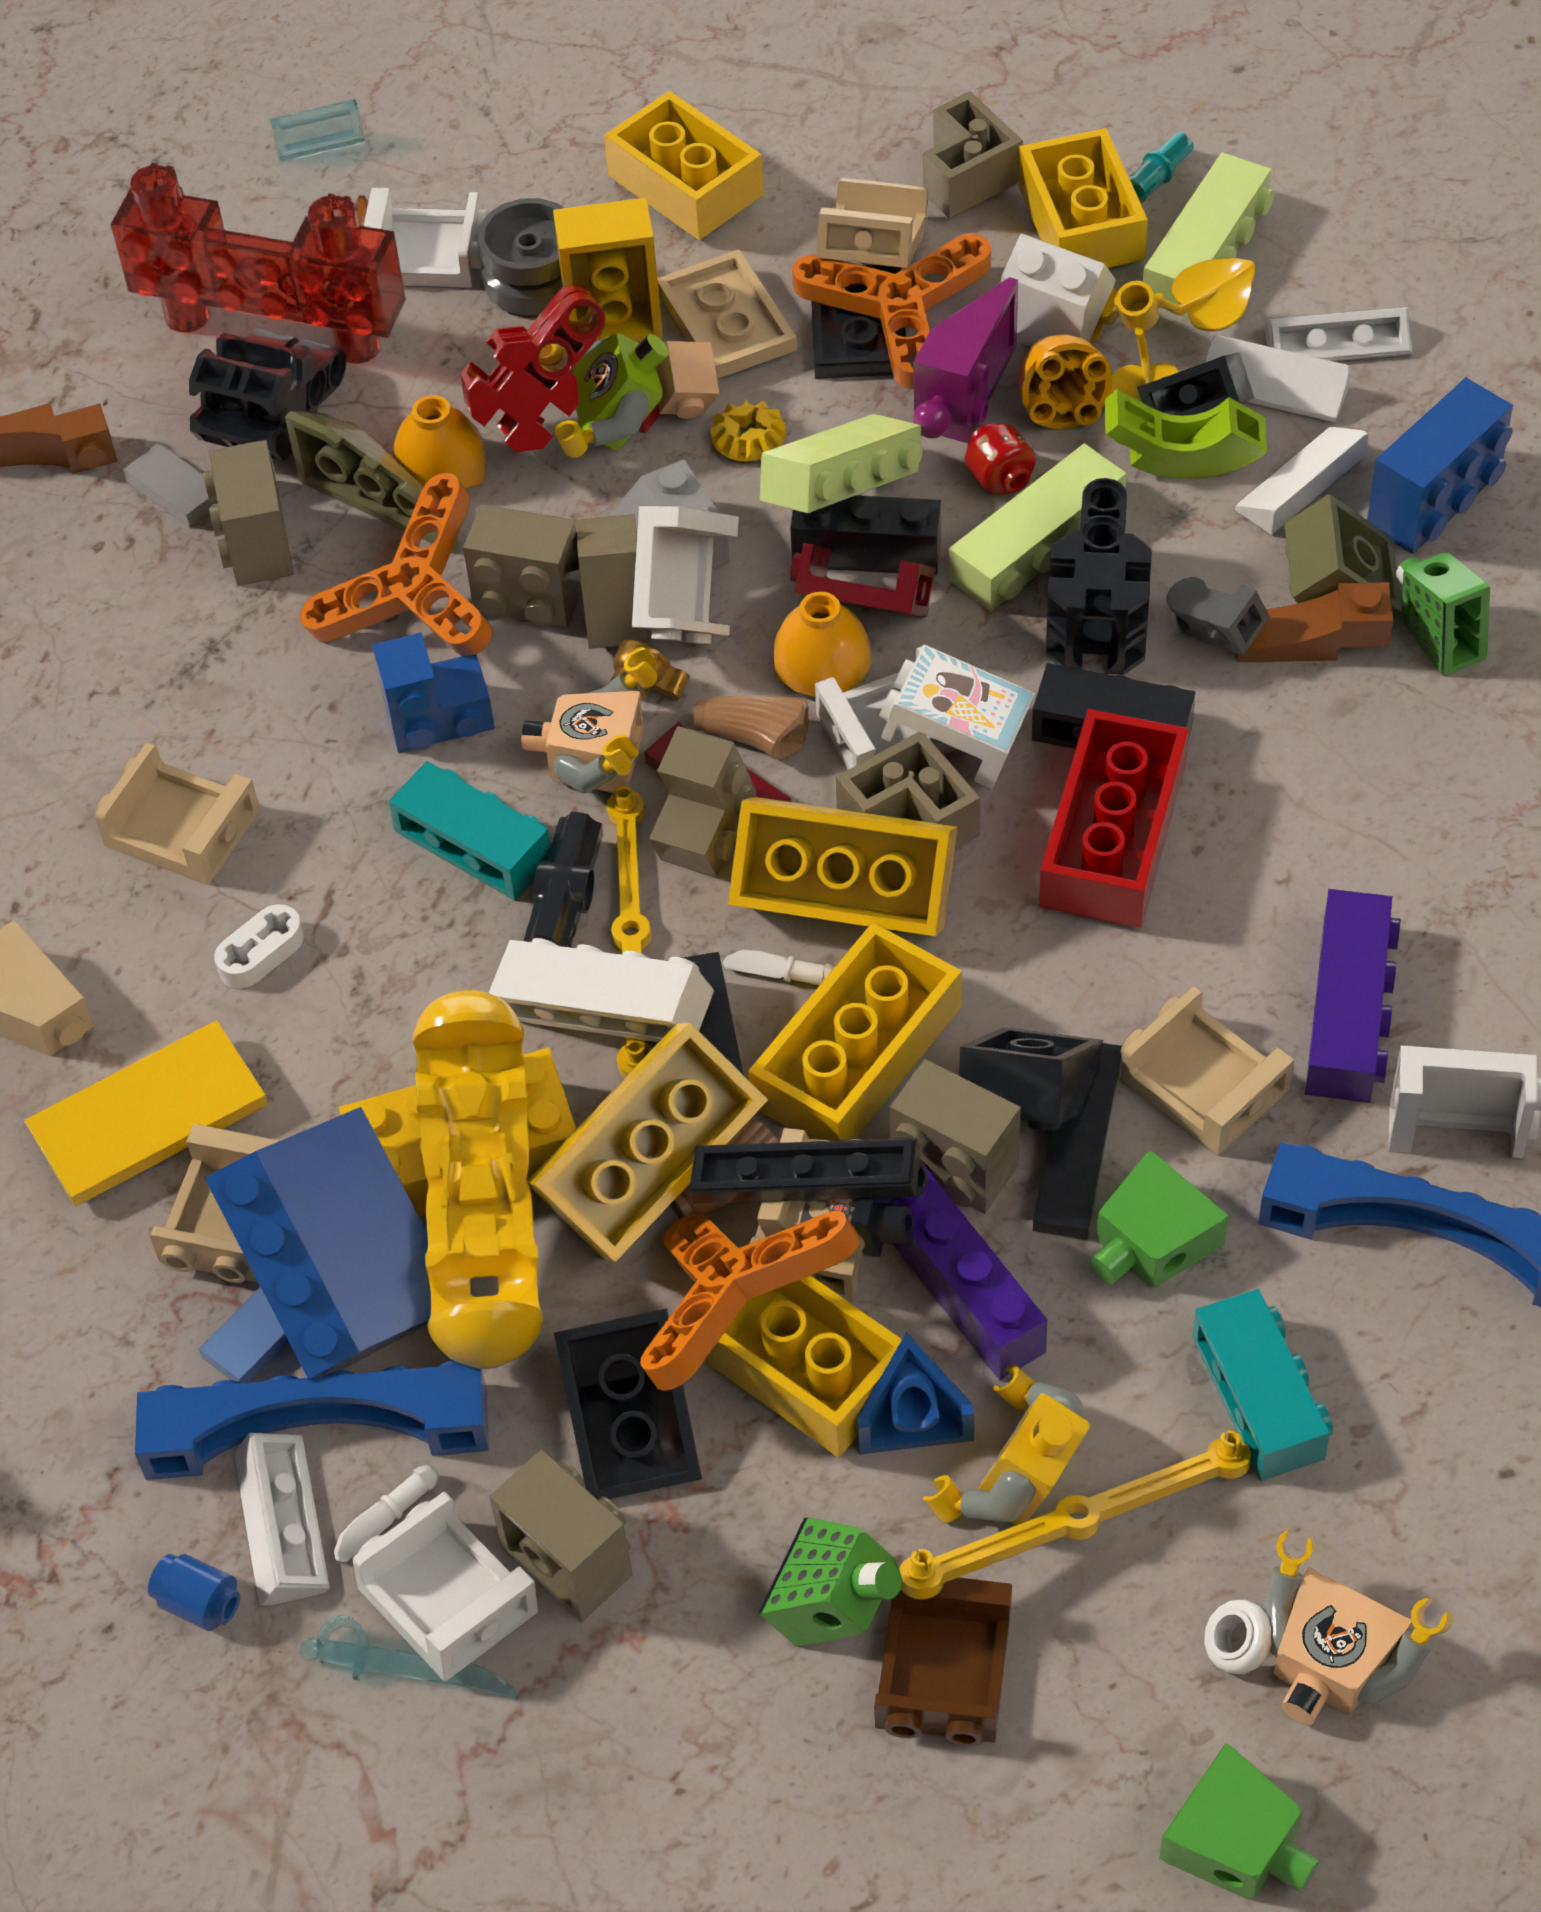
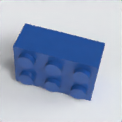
[1367,377,1513,554]

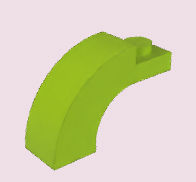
[1105,389,1267,478]

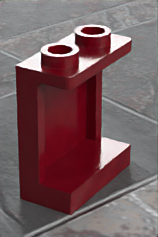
[790,543,936,617]

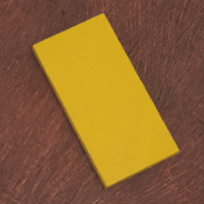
[25,1020,269,1207]

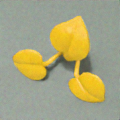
[1089,258,1256,402]

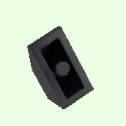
[1137,352,1255,416]

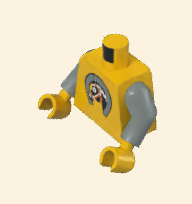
[922,1364,1091,1526]

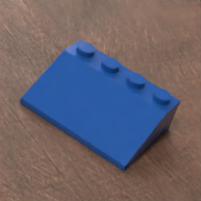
[205,1107,431,1380]

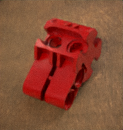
[461,285,605,452]

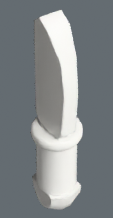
[722,949,835,985]
[334,1465,438,1562]

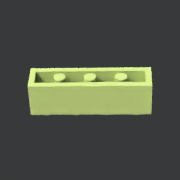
[1143,152,1275,318]
[759,414,923,513]
[949,443,1127,612]

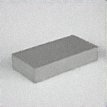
[123,443,218,528]

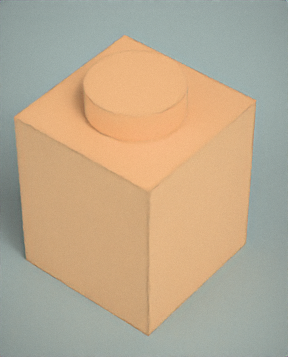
[656,341,719,419]

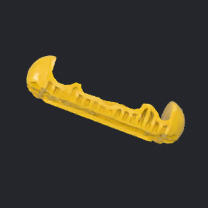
[412,989,543,1369]

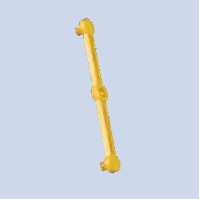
[606,785,653,1078]
[899,1430,1251,1599]

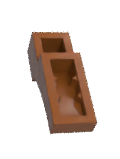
[0,403,118,474]
[1236,582,1393,662]

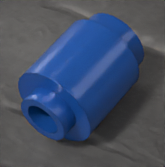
[148,1554,240,1631]

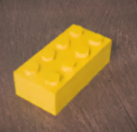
[728,797,958,936]
[748,922,962,1141]
[527,1022,768,1262]
[338,1047,576,1217]

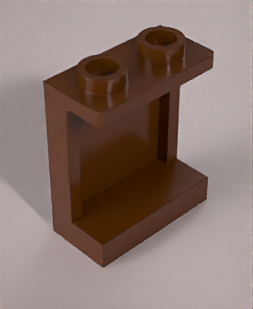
[874,1577,1012,1746]

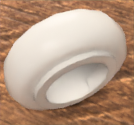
[1204,1600,1272,1674]

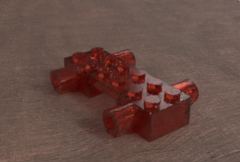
[110,163,406,364]

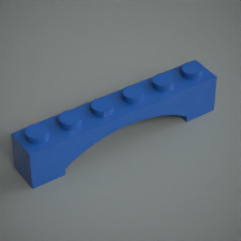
[1258,1142,1541,1307]
[135,1361,489,1480]

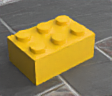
[604,90,764,240]
[1018,128,1148,268]
[553,197,663,342]
[706,1275,902,1458]

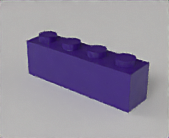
[1305,889,1401,1103]
[892,1164,1048,1381]

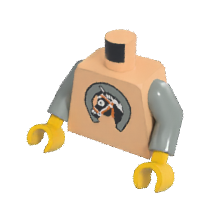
[521,647,657,793]
[1262,1529,1453,1725]

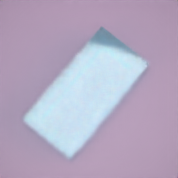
[270,99,365,162]

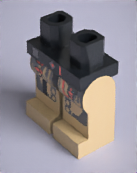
[757,1128,927,1257]

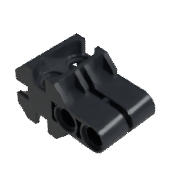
[189,328,347,461]
[1046,478,1152,675]

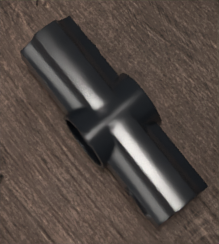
[523,811,603,948]

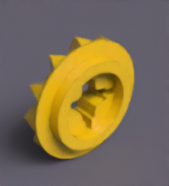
[710,398,786,462]

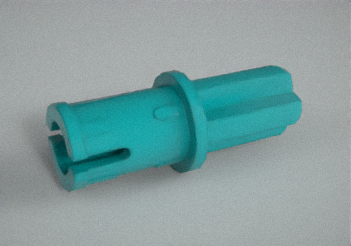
[1129,132,1194,203]

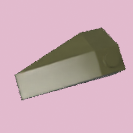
[285,411,459,554]

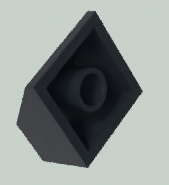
[959,1027,1103,1131]

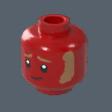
[964,423,1036,495]

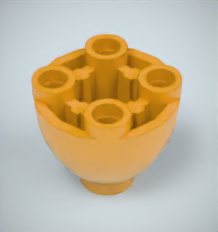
[1018,334,1112,430]
[392,395,487,489]
[774,592,871,697]

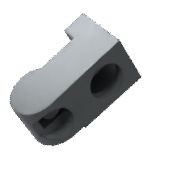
[1166,577,1270,655]

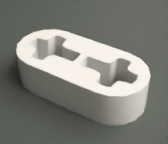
[214,904,304,989]

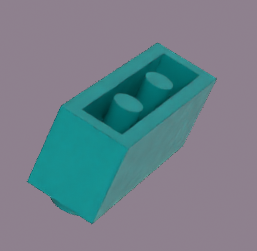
[388,761,551,901]
[1192,1288,1333,1481]

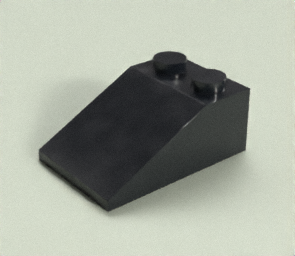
[554,1308,702,1500]

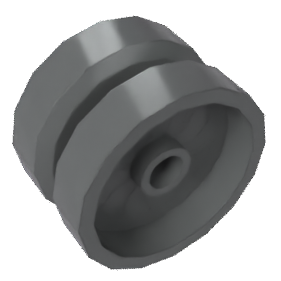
[477,198,564,315]

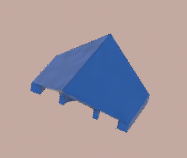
[857,1332,974,1455]

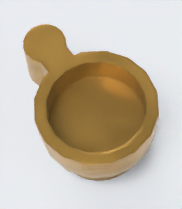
[611,640,690,701]

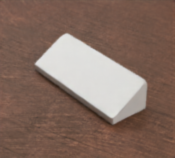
[1264,307,1412,361]
[1206,335,1351,423]
[1235,427,1369,535]
[235,1433,330,1606]

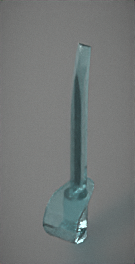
[300,1615,519,1701]

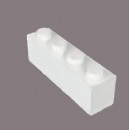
[489,938,714,1042]

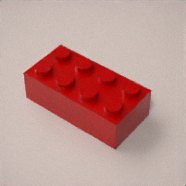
[1039,709,1189,928]

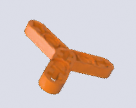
[792,233,991,389]
[300,473,492,657]
[640,1211,860,1391]

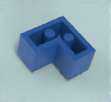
[372,633,495,753]

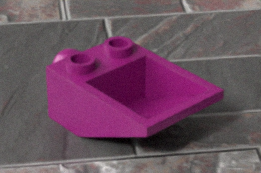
[913,277,1018,443]

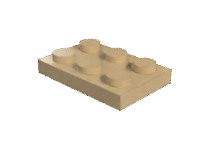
[657,249,797,379]

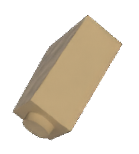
[0,920,94,1056]

